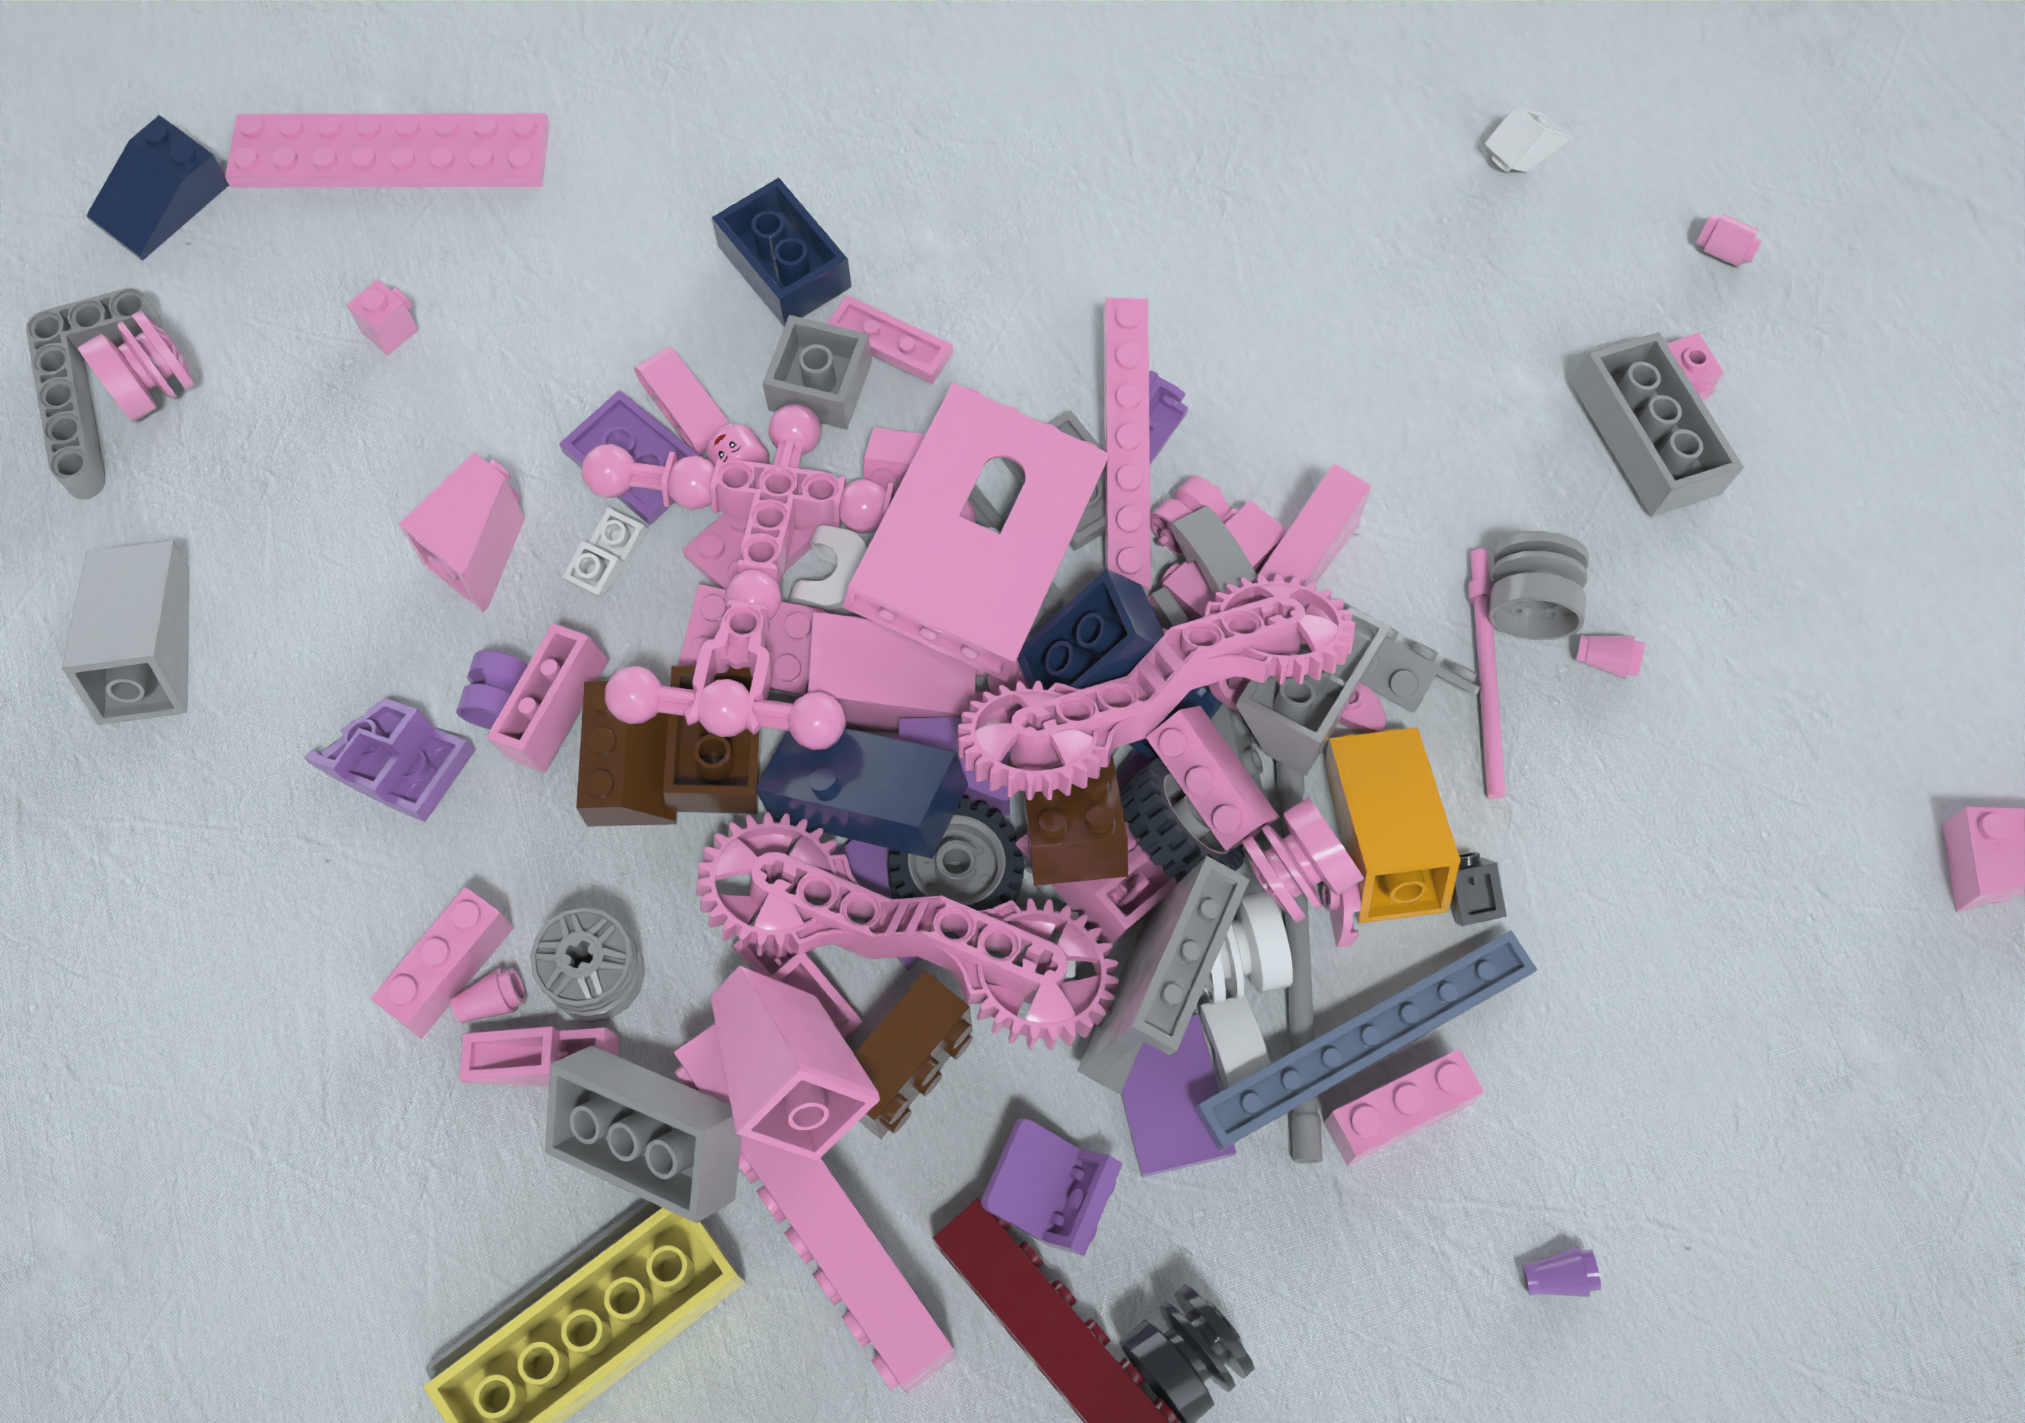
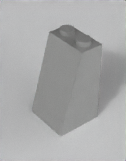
[62,539,189,725]

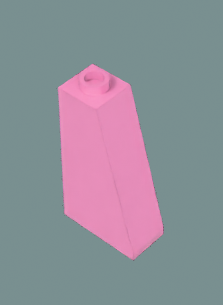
[1252,463,1372,587]

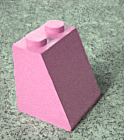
[399,452,525,612]

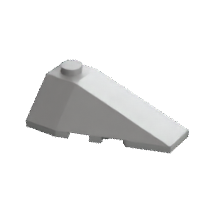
[1236,607,1391,776]

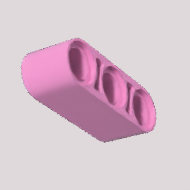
[634,346,729,456]

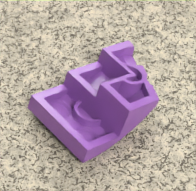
[304,698,475,822]

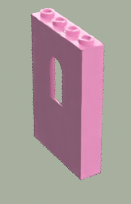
[843,382,1110,682]

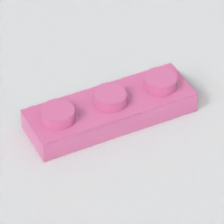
[826,295,953,384]

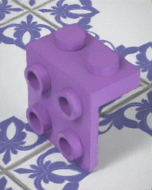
[981,1118,1123,1256]

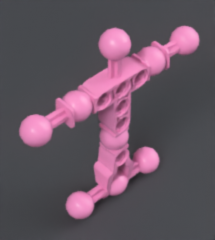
[582,403,977,750]

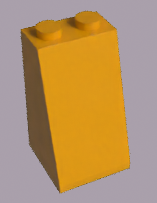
[1325,727,1460,924]

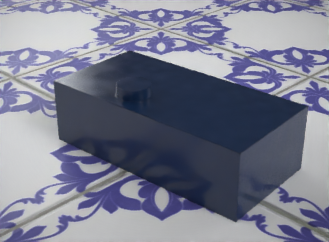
[755,728,969,859]

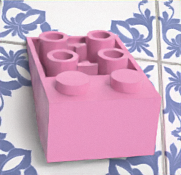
[1016,821,1177,945]

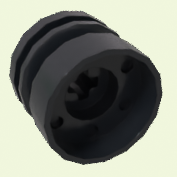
[1119,1284,1255,1423]

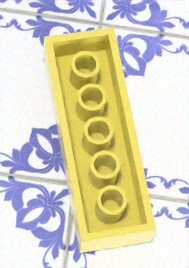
[423,1208,745,1423]

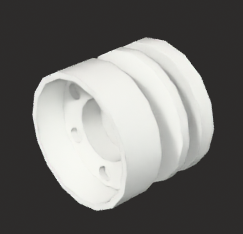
[1203,890,1293,1005]

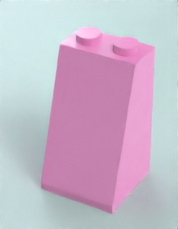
[808,612,986,732]
[710,966,880,1161]

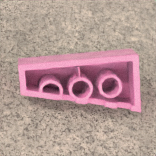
[1943,807,2025,912]

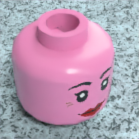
[707,424,769,466]

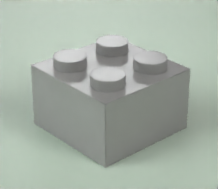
[762,315,872,430]

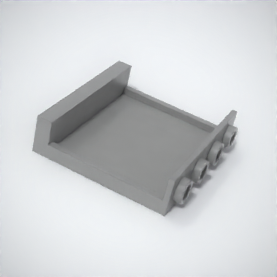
[1077,856,1250,1094]

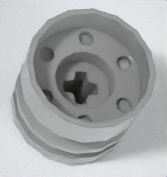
[1489,531,1589,640]
[530,907,645,1022]

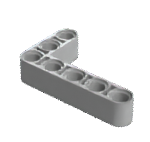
[26,288,162,500]

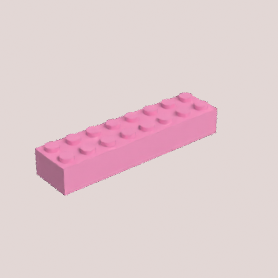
[674,1024,956,1394]

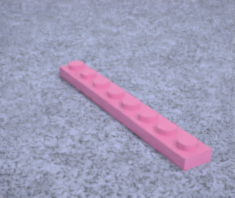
[1104,297,1151,602]

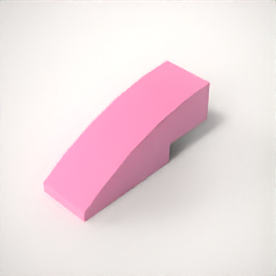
[731,940,863,1038]
[459,1026,620,1085]

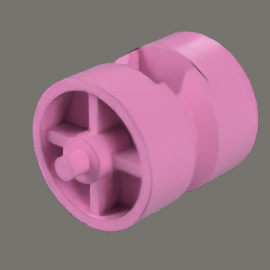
[1150,475,1230,557]

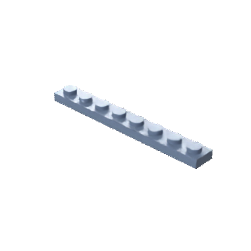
[1194,930,1537,1152]

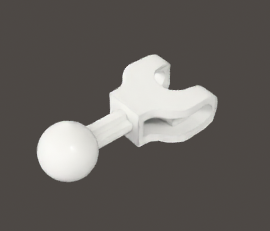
[788,525,867,617]

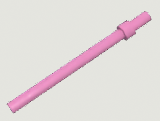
[1468,549,1506,799]

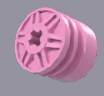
[77,310,195,422]
[1241,797,1364,923]

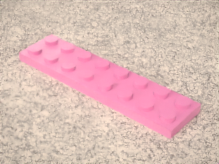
[225,113,550,187]

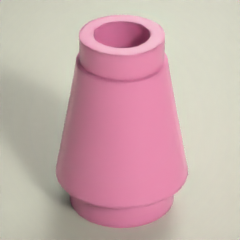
[1576,635,1645,679]
[451,968,527,1024]

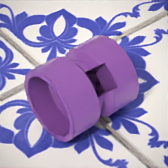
[456,650,528,730]

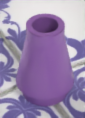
[1523,1246,1601,1297]

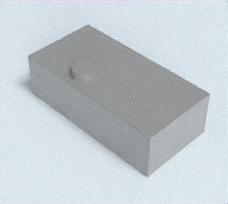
[1570,332,1744,517]
[545,1045,741,1223]

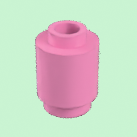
[1696,213,1763,267]

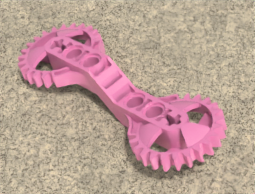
[958,574,1356,800]
[696,812,1119,1050]

